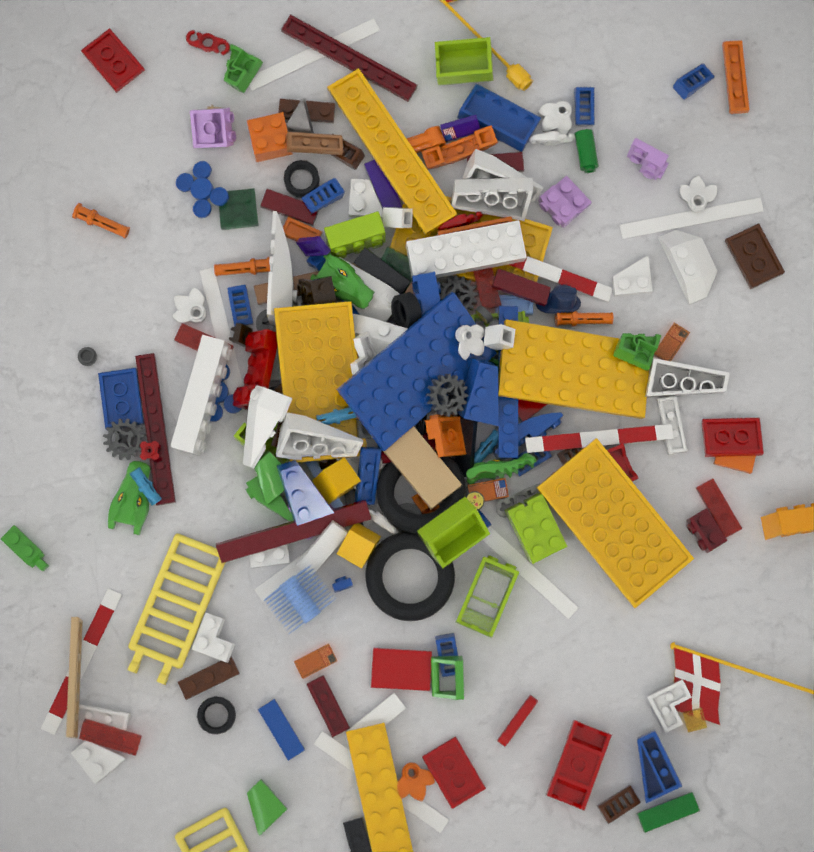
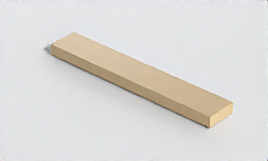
[66,617,83,738]

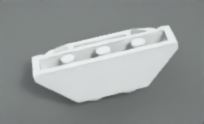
[658,230,717,305]

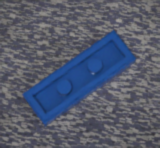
[354,447,381,505]
[258,699,305,761]

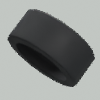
[284,160,320,198]
[391,292,422,329]
[197,696,236,735]

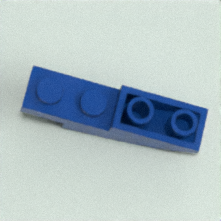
[493,412,563,459]

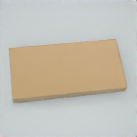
[383,426,462,510]

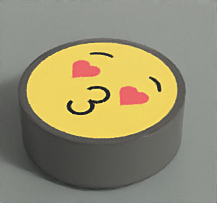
[475,306,493,324]
[466,491,484,511]

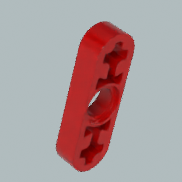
[497,695,538,747]

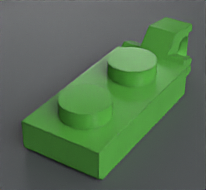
[1,525,49,571]

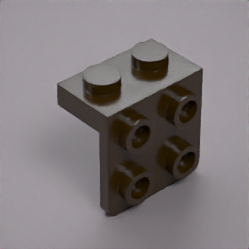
[297,276,337,306]

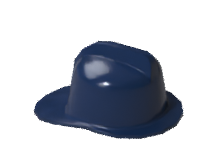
[535,284,581,313]

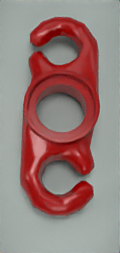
[186,30,230,55]
[438,212,483,231]

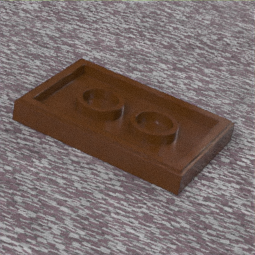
[725,223,785,289]

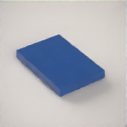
[98,368,144,429]

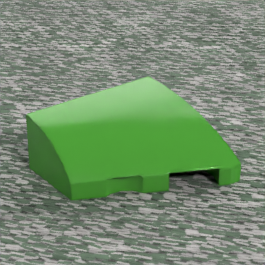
[224,44,263,93]
[613,333,661,371]
[254,450,284,504]
[247,779,288,835]

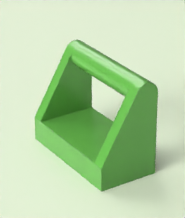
[431,656,464,700]

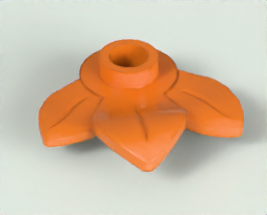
[397,762,435,801]

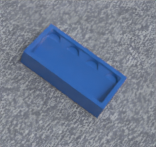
[457,83,541,152]

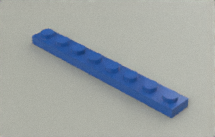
[498,306,518,459]

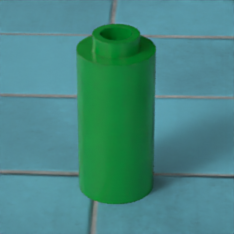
[575,129,599,173]

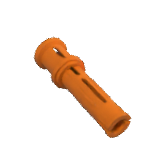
[72,203,130,238]
[214,256,270,276]
[555,311,613,327]

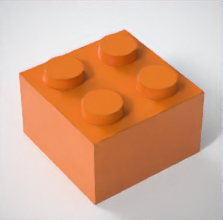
[247,112,293,162]

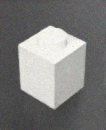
[382,207,413,228]
[483,324,515,351]

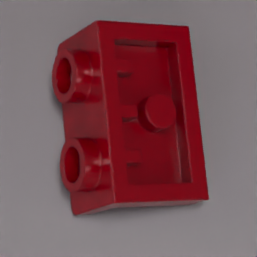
[686,508,728,553]

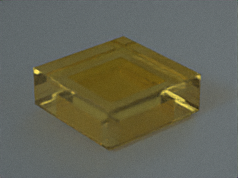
[683,707,707,733]

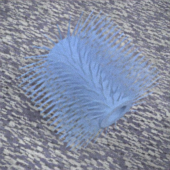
[264,565,336,634]

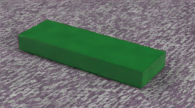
[637,792,700,833]

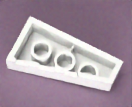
[451,178,533,221]
[645,358,730,397]

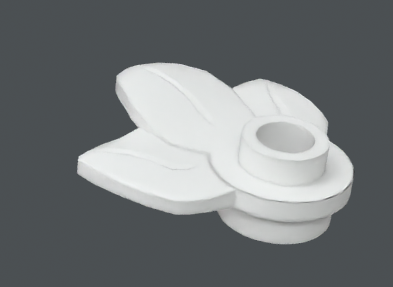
[539,101,572,134]
[680,176,717,212]
[172,288,206,323]
[455,325,485,360]

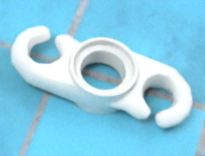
[529,131,576,146]
[368,506,399,535]

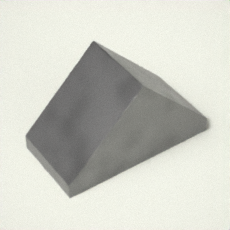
[286,98,314,133]

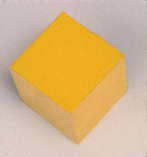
[312,457,361,505]
[337,523,382,569]

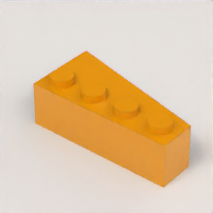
[761,503,814,540]

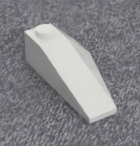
[462,149,543,202]
[339,257,399,322]
[243,385,292,468]
[276,412,363,460]

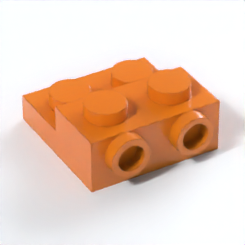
[425,414,466,458]

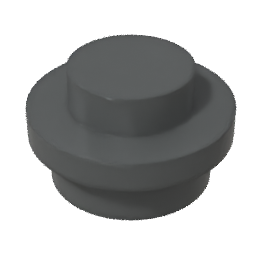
[78,347,97,366]

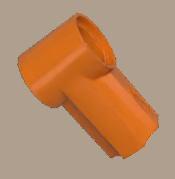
[406,126,446,153]

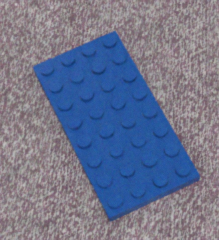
[337,292,497,451]

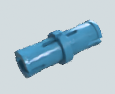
[316,407,357,425]
[474,429,498,464]
[129,467,162,506]

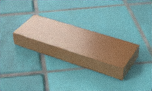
[286,132,343,155]

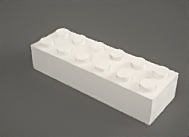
[405,220,527,278]
[170,335,233,456]

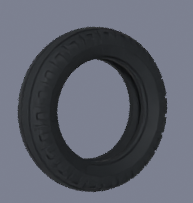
[377,451,466,534]
[365,531,455,621]

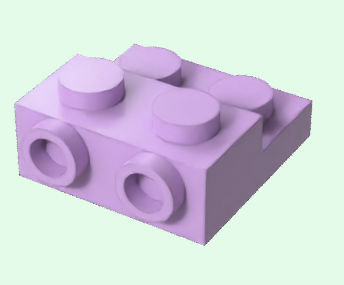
[190,107,236,148]
[627,138,669,180]
[538,175,592,228]

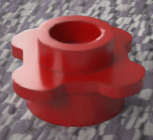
[140,441,159,460]

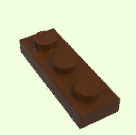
[278,99,335,123]
[178,656,240,700]

